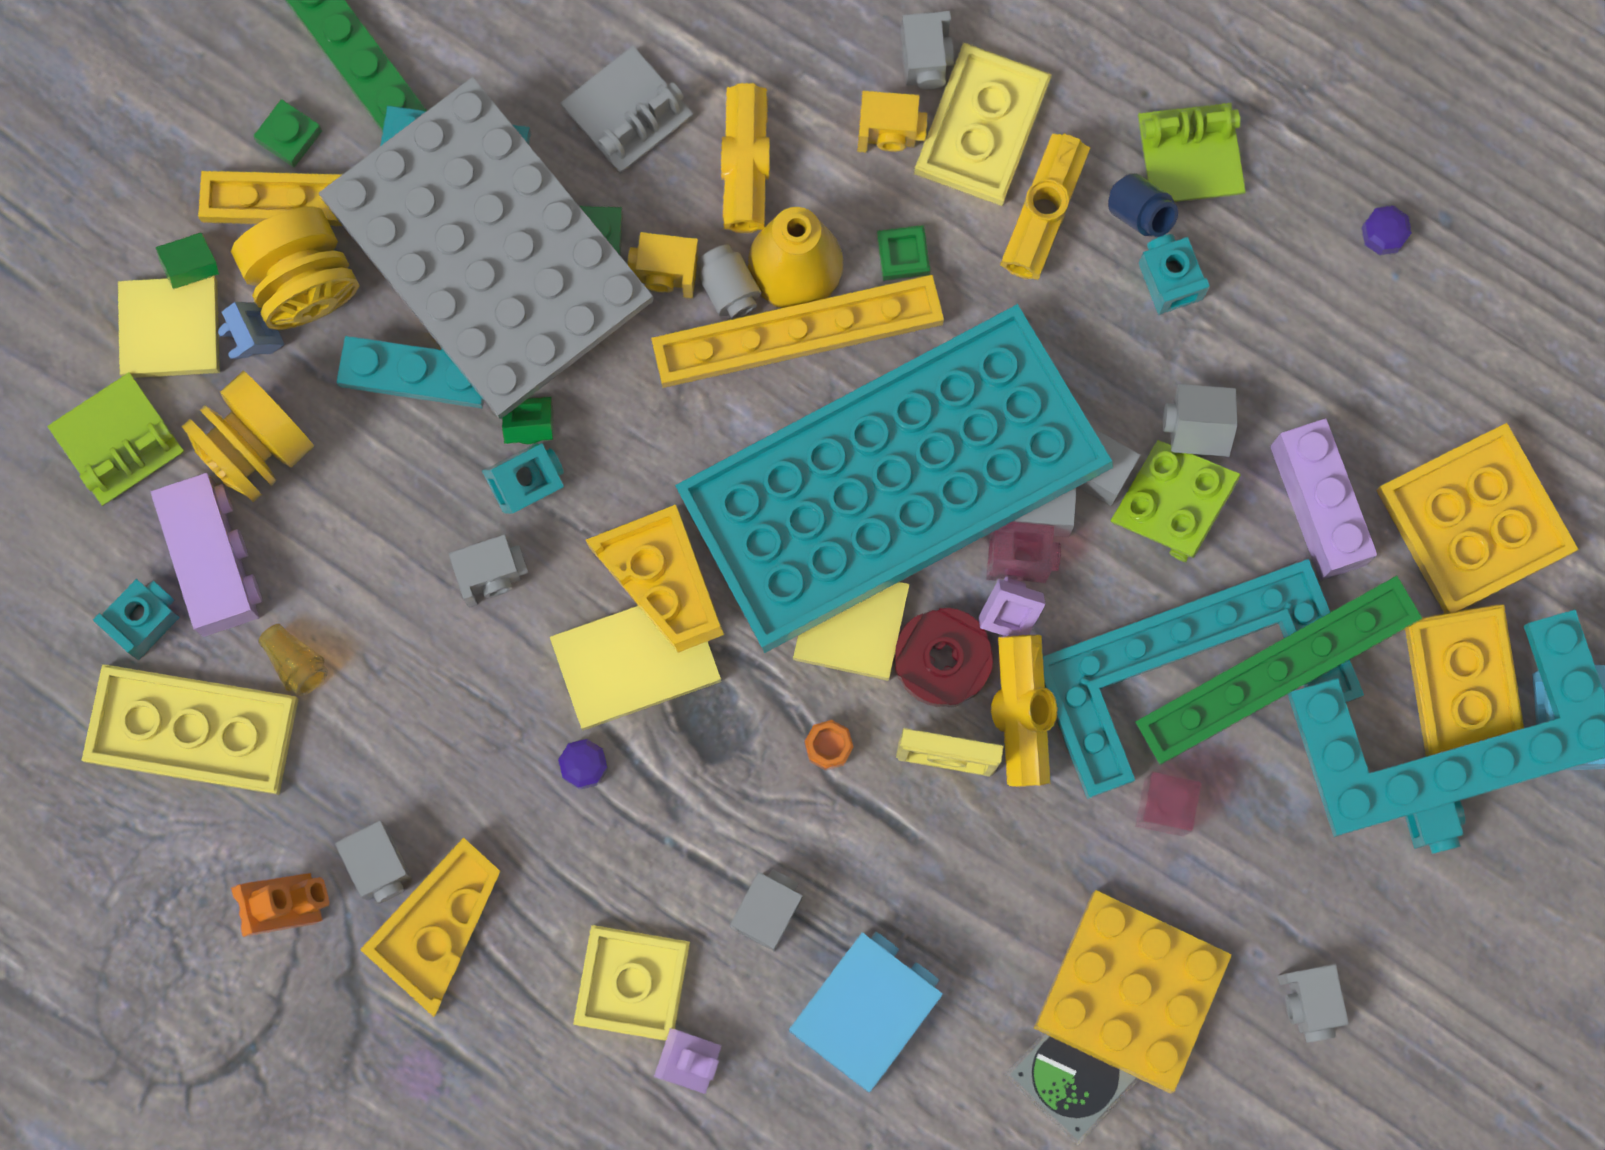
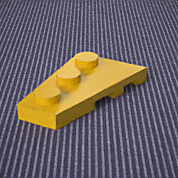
[585,505,724,653]
[360,837,500,1017]

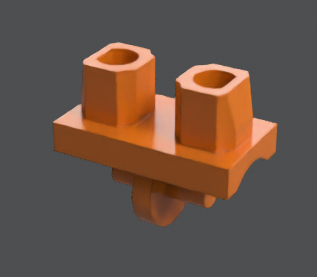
[231,873,329,937]

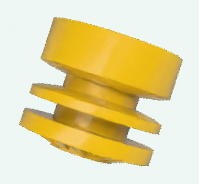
[231,206,360,330]
[181,370,315,502]

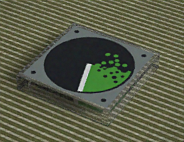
[1003,1033,1140,1146]

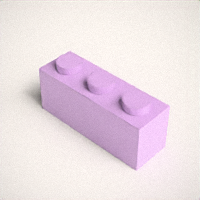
[1270,418,1377,581]
[150,473,262,637]

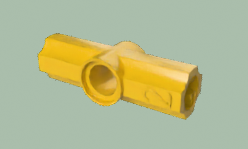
[721,83,770,233]
[1000,133,1090,280]
[991,634,1058,786]

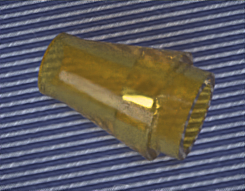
[258,624,328,696]

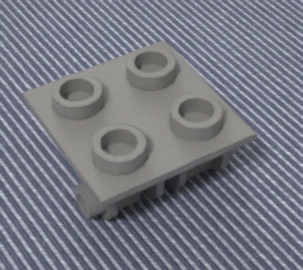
[560,45,693,174]

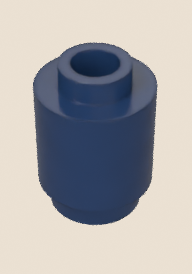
[1108,173,1178,237]

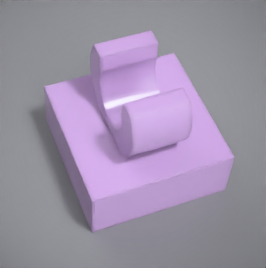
[978,577,1045,636]
[654,1028,721,1094]

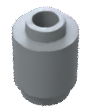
[696,244,761,319]

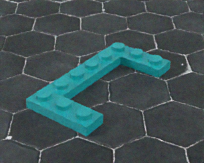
[336,106,531,409]
[1043,559,1364,799]
[1288,609,1605,837]

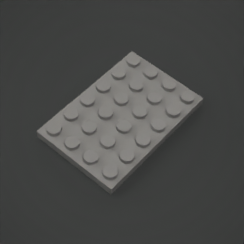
[318,77,654,420]

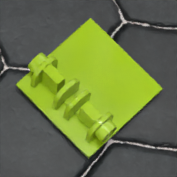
[1138,103,1246,202]
[47,372,184,506]
[1110,440,1241,562]

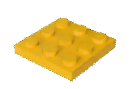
[1376,423,1579,613]
[1033,890,1232,1094]

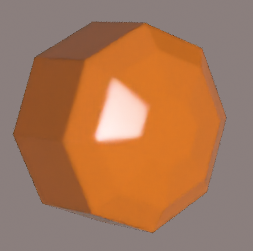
[804,720,854,771]

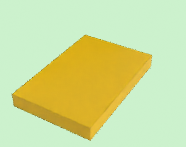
[1405,604,1524,757]

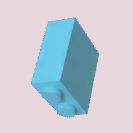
[788,932,943,1093]

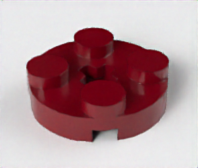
[895,608,993,707]

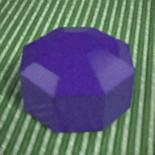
[1361,205,1412,255]
[558,739,608,790]

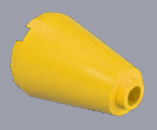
[748,207,843,308]

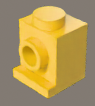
[857,91,927,153]
[627,232,699,299]

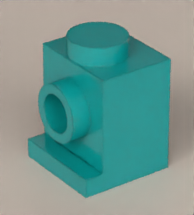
[1138,234,1210,315]
[481,443,564,514]
[93,578,180,660]
[1405,801,1466,854]

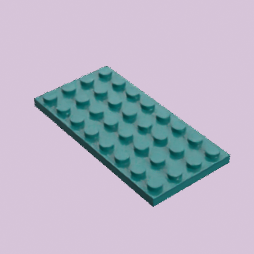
[675,304,1113,653]

